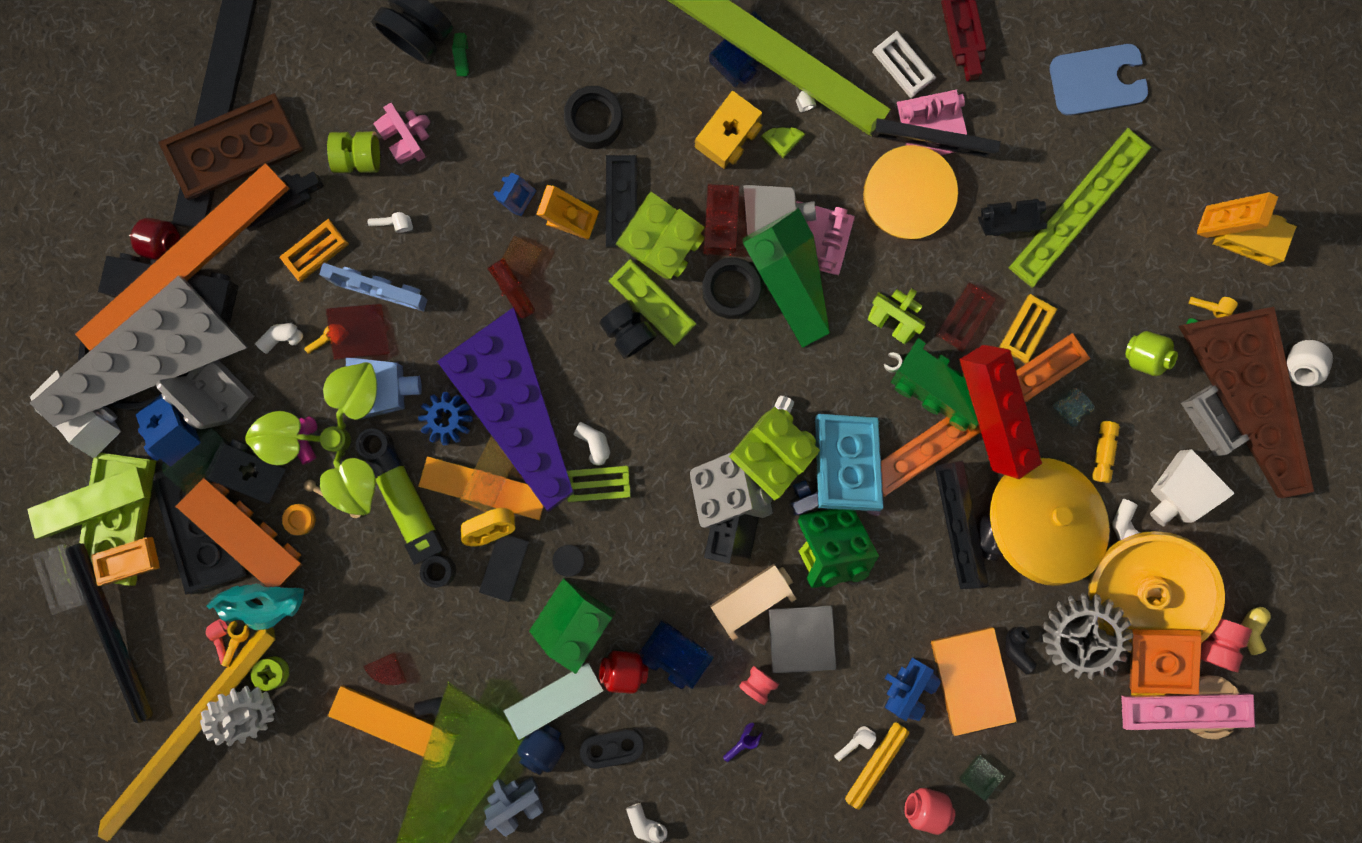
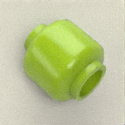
[1125,331,1178,376]

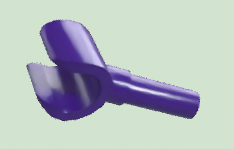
[723,723,763,762]

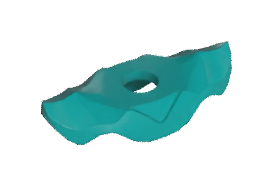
[206,583,304,630]

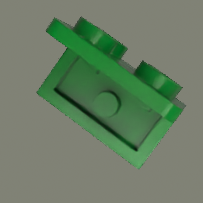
[798,509,879,588]

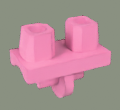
[373,103,430,164]

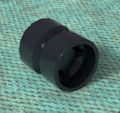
[599,300,657,359]

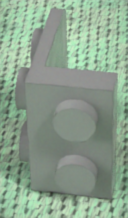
[156,360,255,429]
[690,452,773,528]

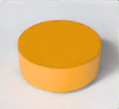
[282,504,316,535]

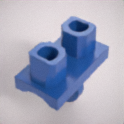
[884,658,941,721]

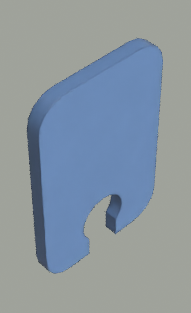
[1050,44,1148,115]

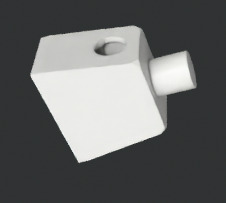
[1150,449,1234,526]

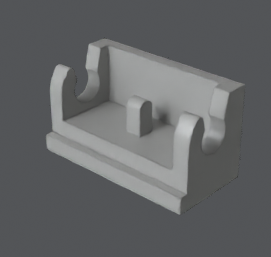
[1181,385,1250,456]

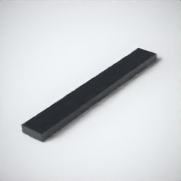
[172,0,257,229]

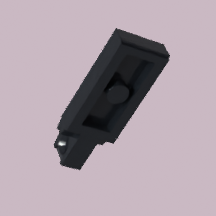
[247,171,324,232]

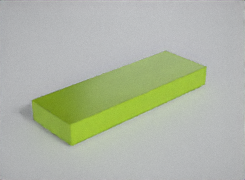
[608,259,696,347]

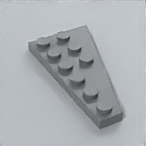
[30,275,248,427]

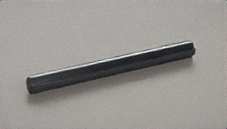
[65,543,153,723]

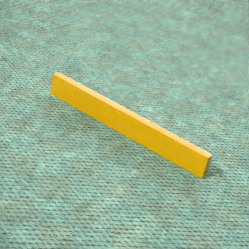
[98,627,275,842]

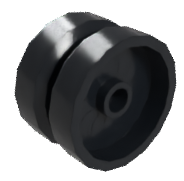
[371,0,453,64]

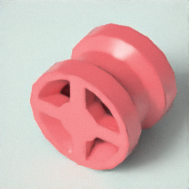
[739,666,779,706]

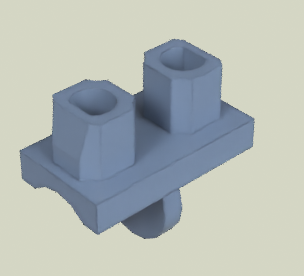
[484,777,543,837]

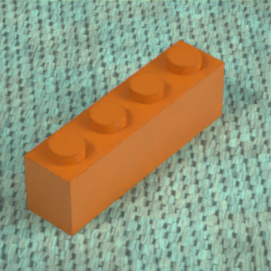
[175,478,303,587]

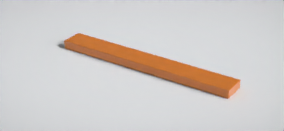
[75,163,290,351]
[881,333,1090,497]

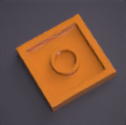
[1130,629,1201,695]

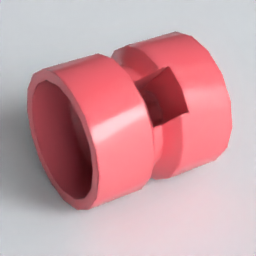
[1200,618,1252,673]

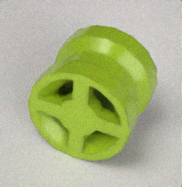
[251,656,289,691]

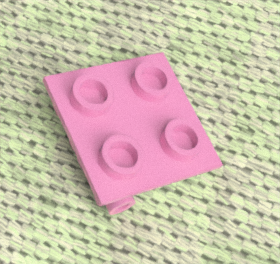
[896,89,967,155]
[796,201,855,276]

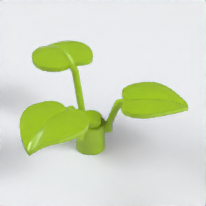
[245,362,377,515]

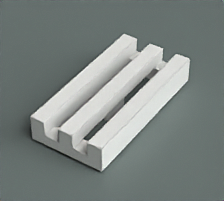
[872,31,936,98]

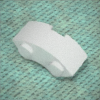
[30,370,121,458]

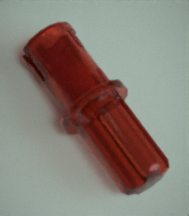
[487,258,535,319]

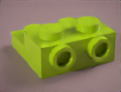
[615,192,705,280]
[728,407,820,501]

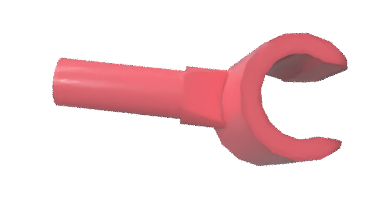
[205,618,228,664]

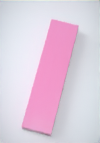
[1122,693,1255,730]

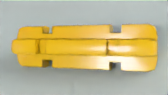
[1092,421,1120,483]

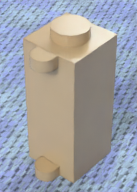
[710,564,797,641]

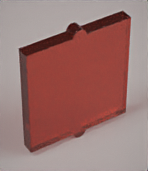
[325,304,389,360]

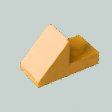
[536,185,599,240]

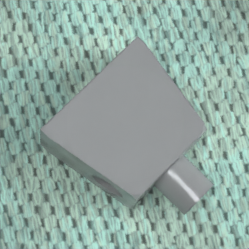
[743,185,816,235]

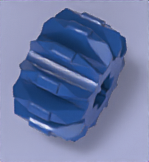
[418,392,473,446]

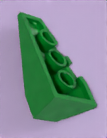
[743,207,830,348]

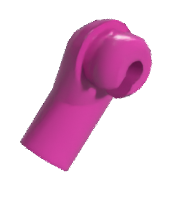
[298,416,317,465]

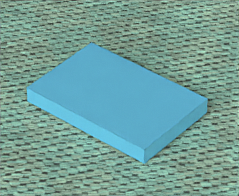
[815,414,883,511]

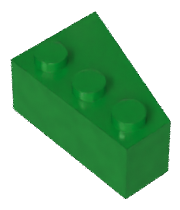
[890,338,979,432]

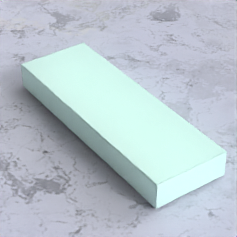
[503,663,603,740]

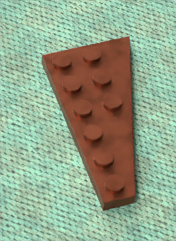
[1178,307,1314,498]

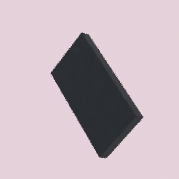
[153,455,249,595]

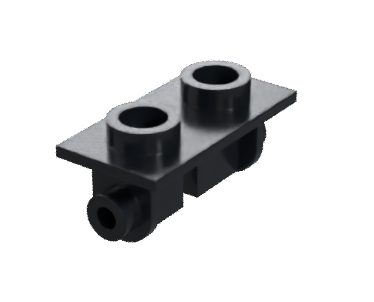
[978,198,1047,236]

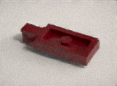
[941,0,986,82]

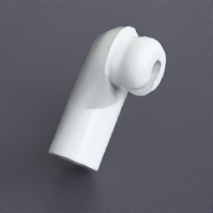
[255,323,303,354]
[574,421,610,466]
[1112,499,1141,541]
[626,803,668,843]

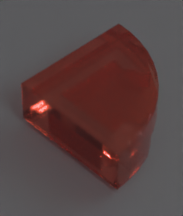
[363,652,407,685]

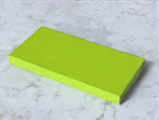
[73,453,156,586]

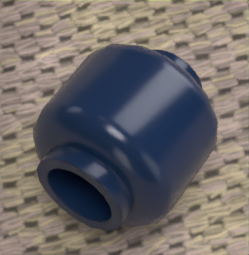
[517,725,565,776]

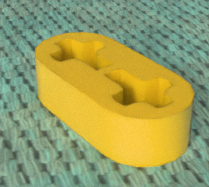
[461,508,515,547]

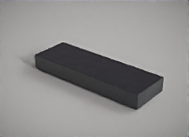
[606,155,637,248]

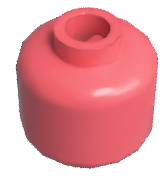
[905,788,955,835]

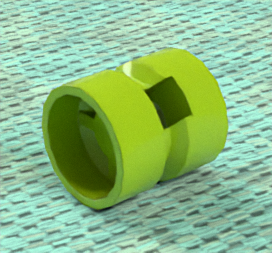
[327,131,380,173]

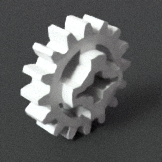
[200,686,275,746]

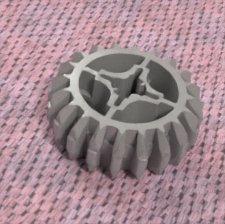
[1042,593,1133,680]

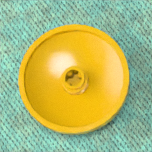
[990,458,1110,586]
[1088,531,1225,653]

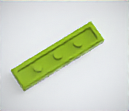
[27,467,151,539]

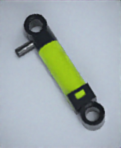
[356,428,457,588]

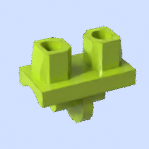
[867,288,925,344]

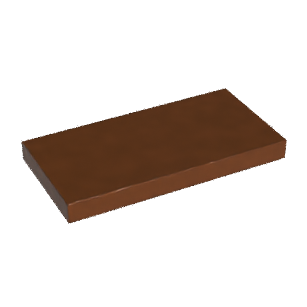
[158,93,303,201]

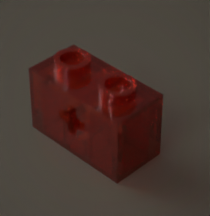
[704,184,739,256]

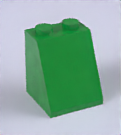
[529,578,616,674]

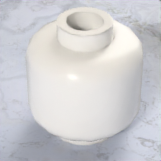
[1286,340,1333,387]

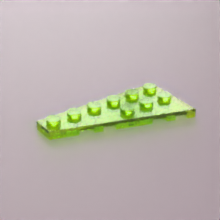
[396,682,524,843]

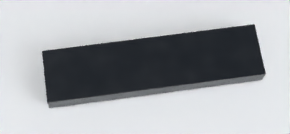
[870,118,1001,158]
[935,460,989,589]

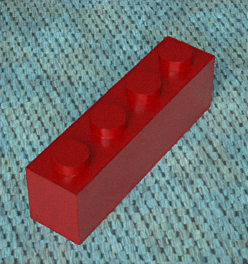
[959,345,1042,479]

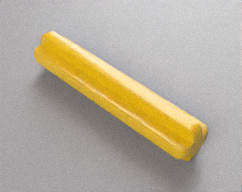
[845,722,909,810]

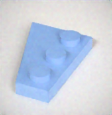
[319,263,427,312]

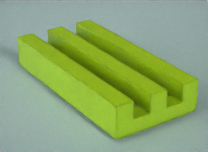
[567,466,631,502]

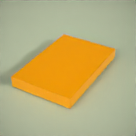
[931,627,1017,736]

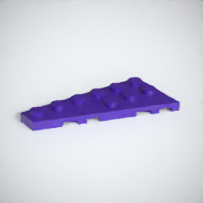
[437,307,574,512]

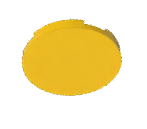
[863,145,958,240]

